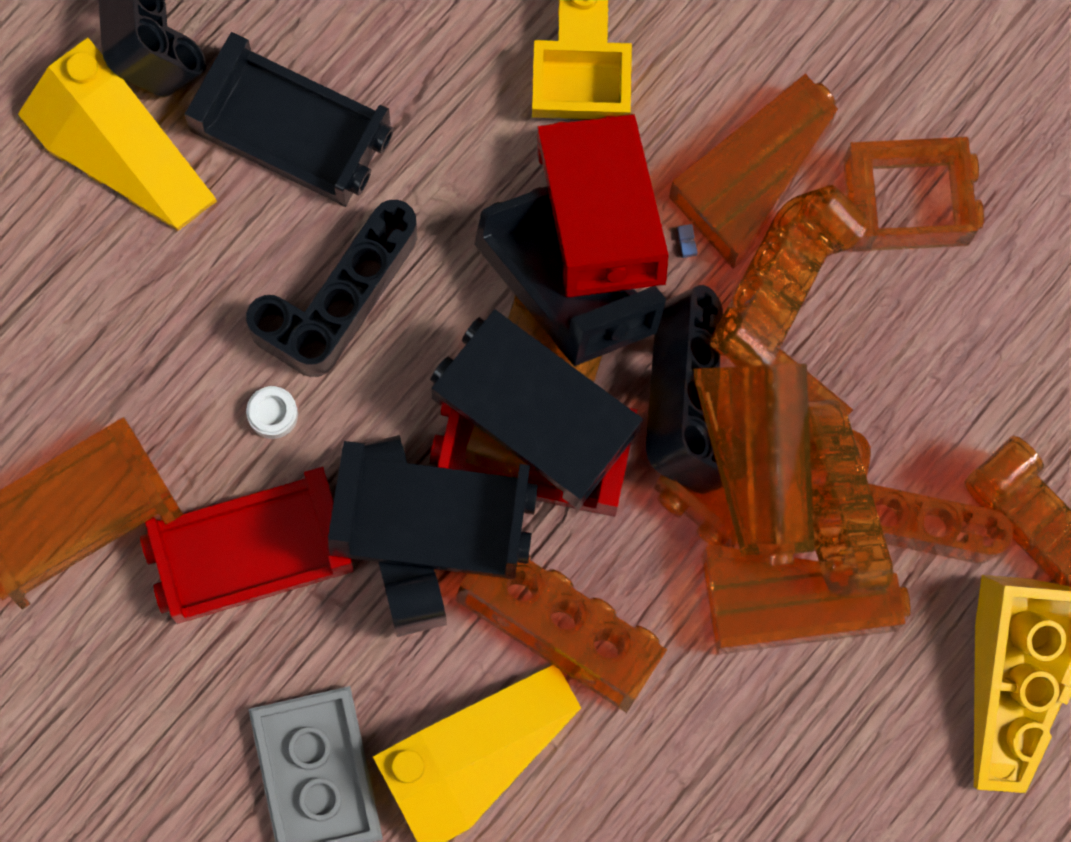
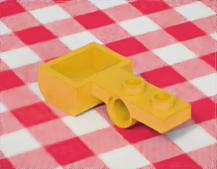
[532,0,632,120]

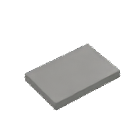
[248,686,383,842]

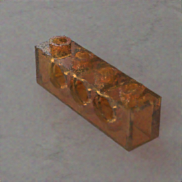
[455,555,667,713]

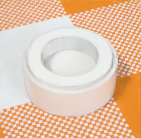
[246,386,298,439]

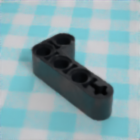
[98,0,206,97]
[246,200,417,377]
[646,285,751,494]
[364,435,447,637]

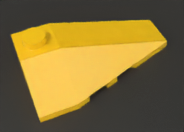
[18,37,217,231]
[973,575,1071,793]
[373,663,581,842]

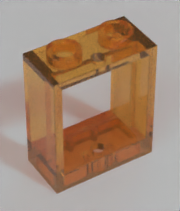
[843,137,984,252]

